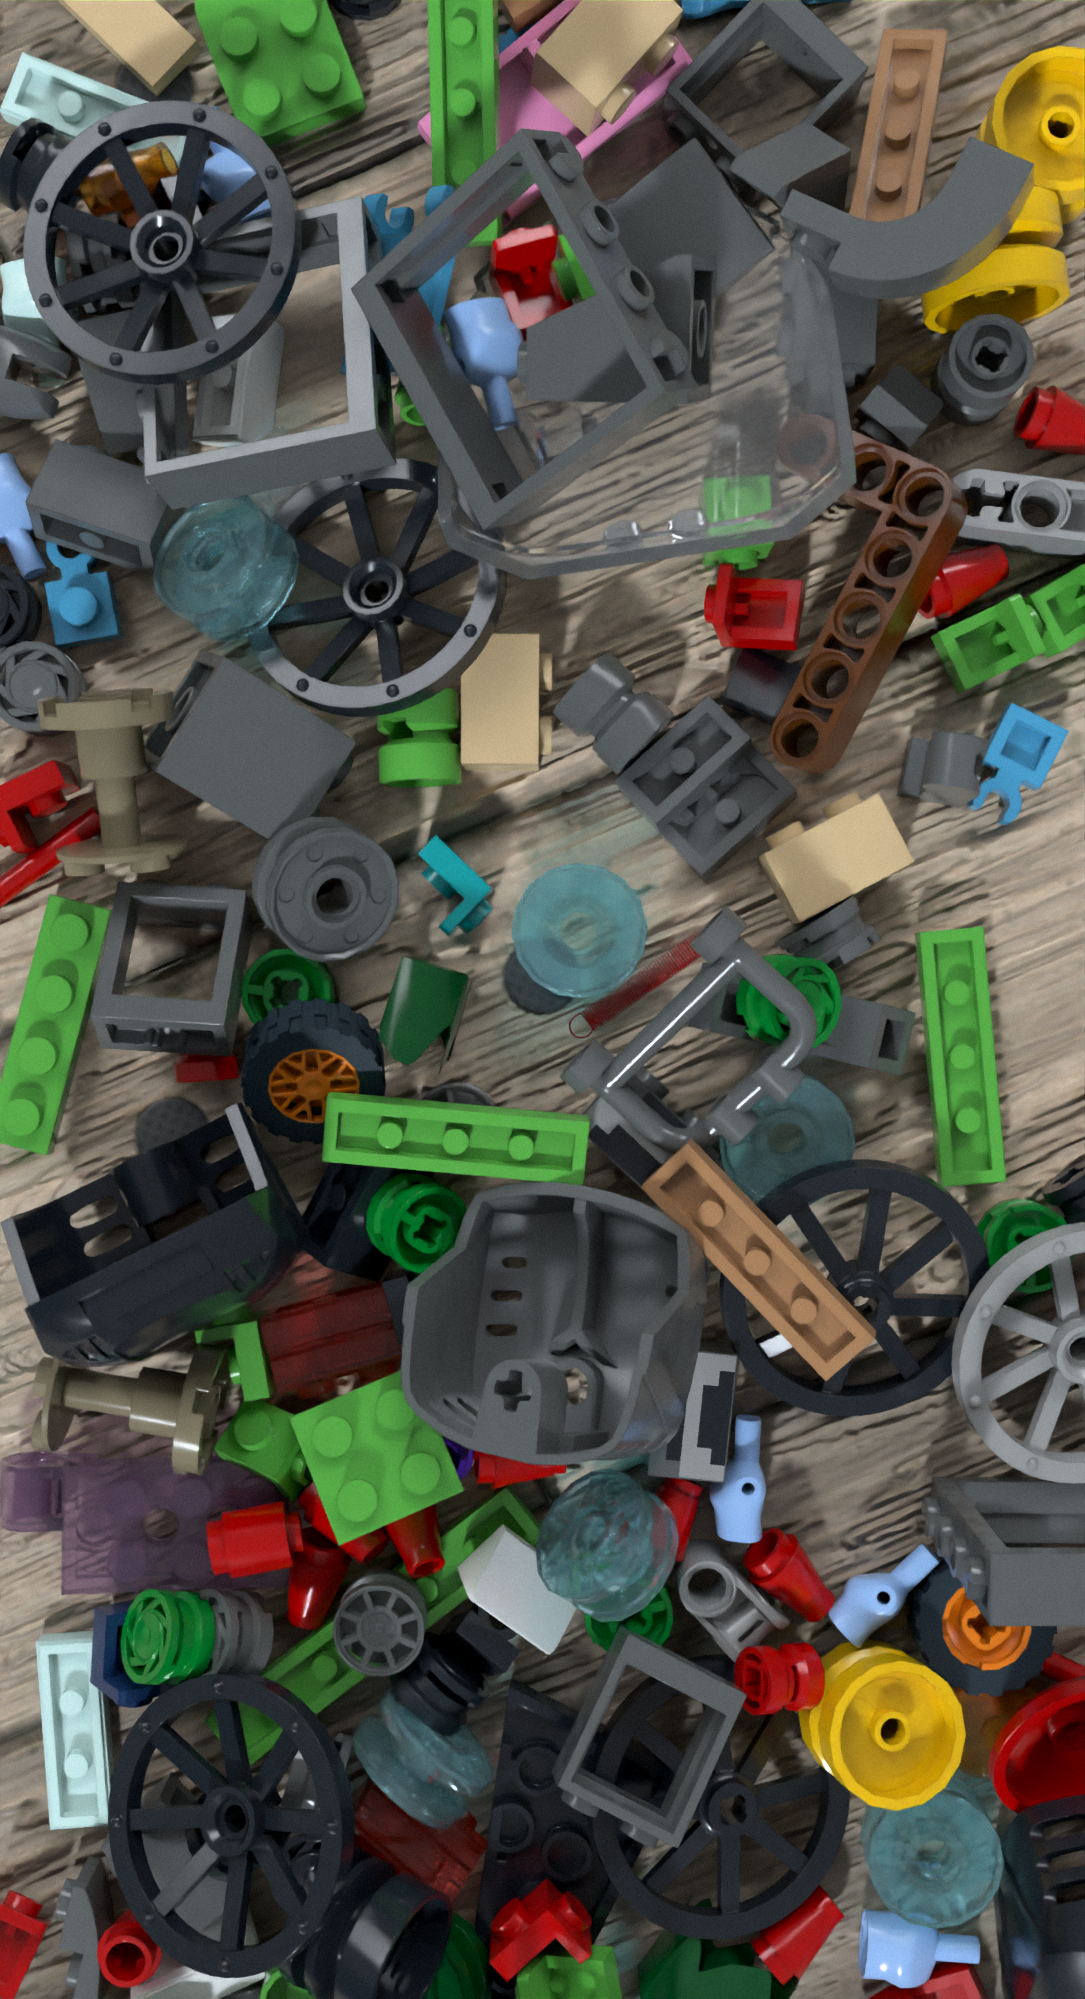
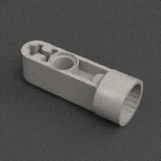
[938,469,1085,561]

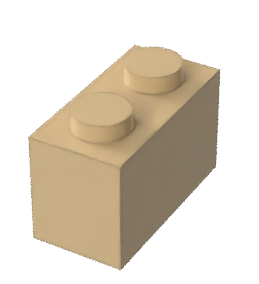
[530,0,683,137]
[461,633,552,771]
[757,791,915,924]

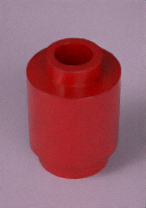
[206,1500,305,1579]

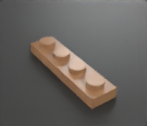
[849,29,948,222]
[641,1138,876,1381]

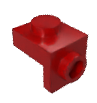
[488,224,573,342]
[704,563,806,651]
[489,1878,592,1982]
[0,1890,51,1999]

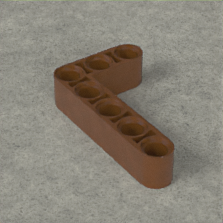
[769,416,968,774]

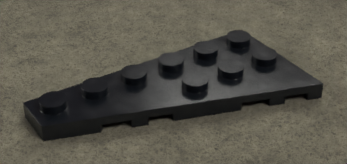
[474,1677,676,1999]

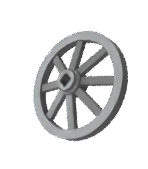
[952,1222,1085,1484]

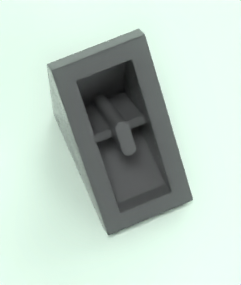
[729,121,852,212]

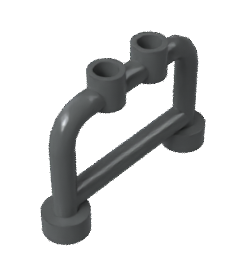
[560,906,818,1153]

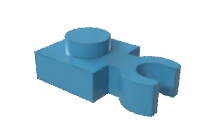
[44,541,123,649]
[967,702,1069,825]

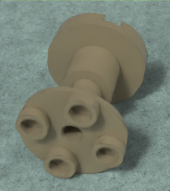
[37,688,189,876]
[31,1343,229,1476]

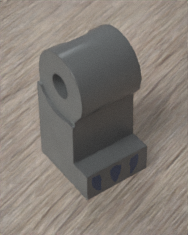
[897,731,990,808]

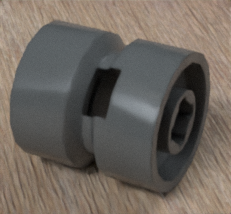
[930,313,1034,426]
[553,652,674,775]

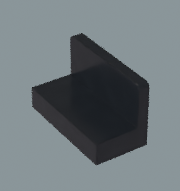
[302,1162,434,1282]

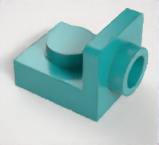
[418,835,495,936]

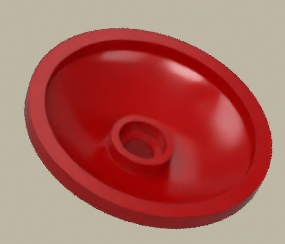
[988,1676,1085,1814]

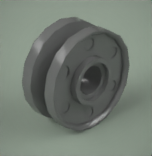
[252,817,399,962]

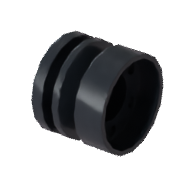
[278,1844,453,1999]

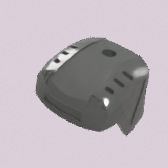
[401,1182,707,1465]

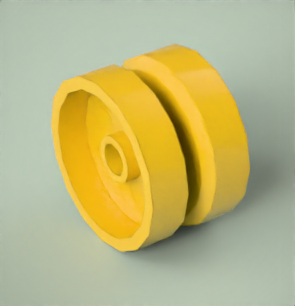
[975,46,1085,225]
[921,186,1071,334]
[798,1639,966,1811]

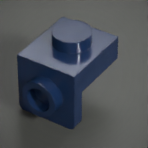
[90,1599,176,1708]

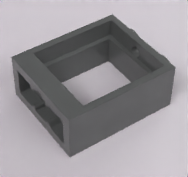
[662,0,868,207]
[90,880,253,1057]
[551,1625,747,1848]

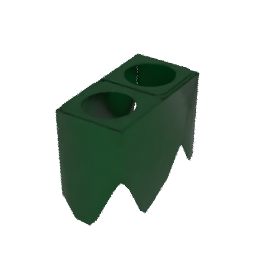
[378,955,473,1074]
[638,1895,800,1999]

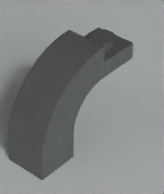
[780,136,1034,299]
[688,962,916,1075]

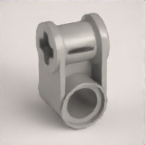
[673,1539,790,1663]

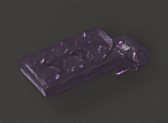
[0,1451,289,1595]

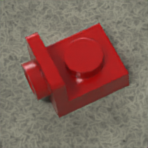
[0,759,81,854]

